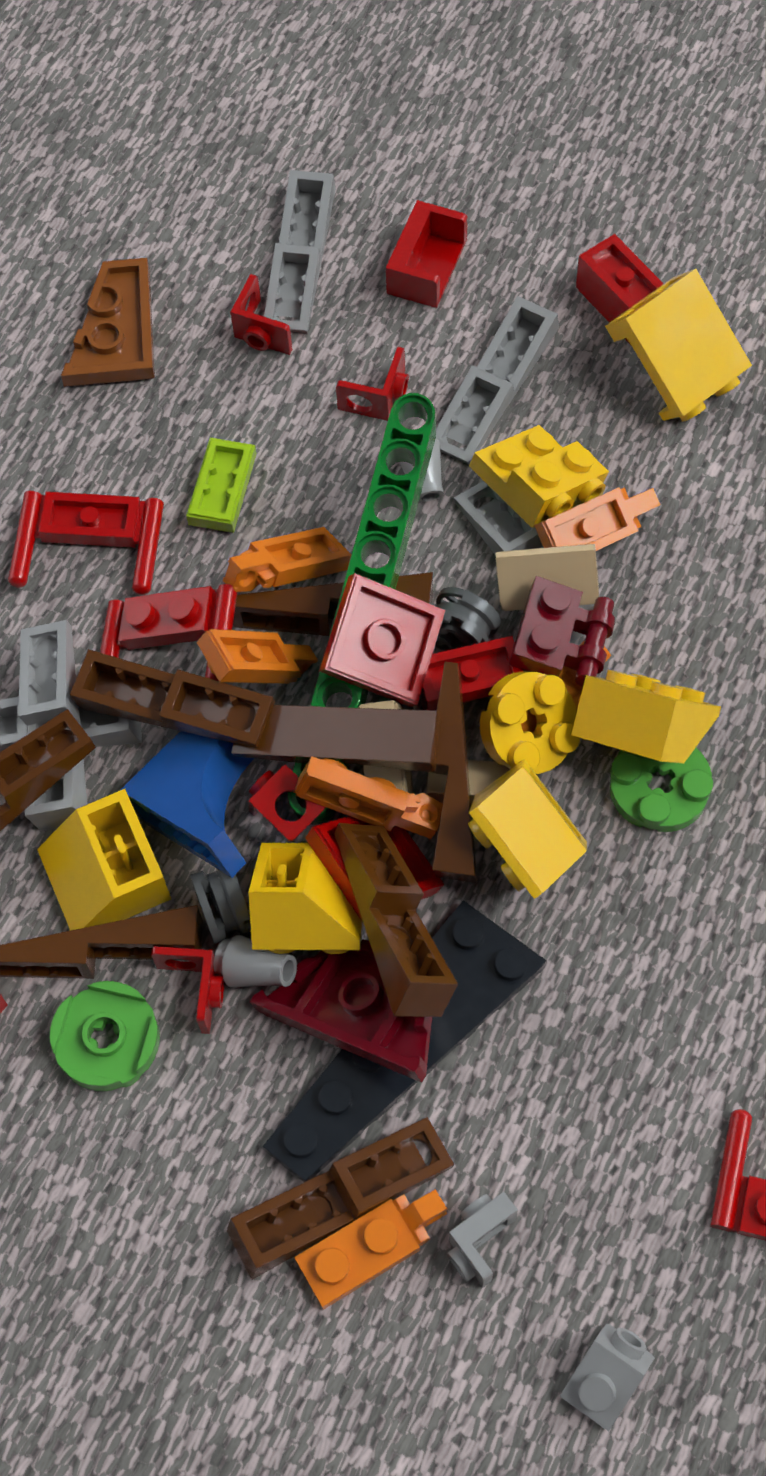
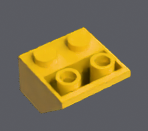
[571,669,721,764]
[468,759,587,899]
[37,789,172,931]
[248,843,364,954]

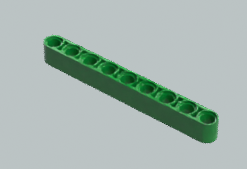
[288,393,436,825]

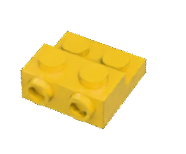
[469,425,609,528]

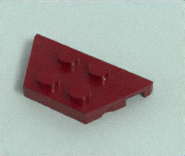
[250,939,432,1083]

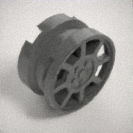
[435,587,501,651]
[190,868,251,944]

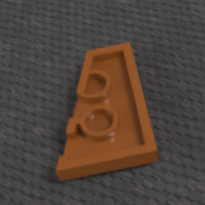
[61,258,155,387]

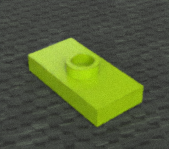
[186,437,257,533]

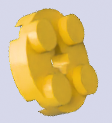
[480,672,580,774]

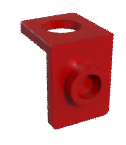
[230,274,293,355]
[336,347,409,421]
[248,764,325,841]
[151,946,225,1034]

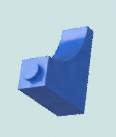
[121,731,254,878]

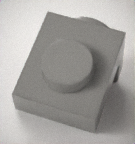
[447,1192,518,1288]
[560,1324,655,1432]

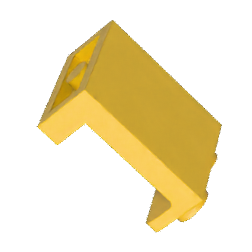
[605,269,752,422]

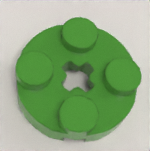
[610,748,713,832]
[50,981,160,1091]

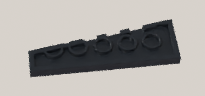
[263,900,547,1182]

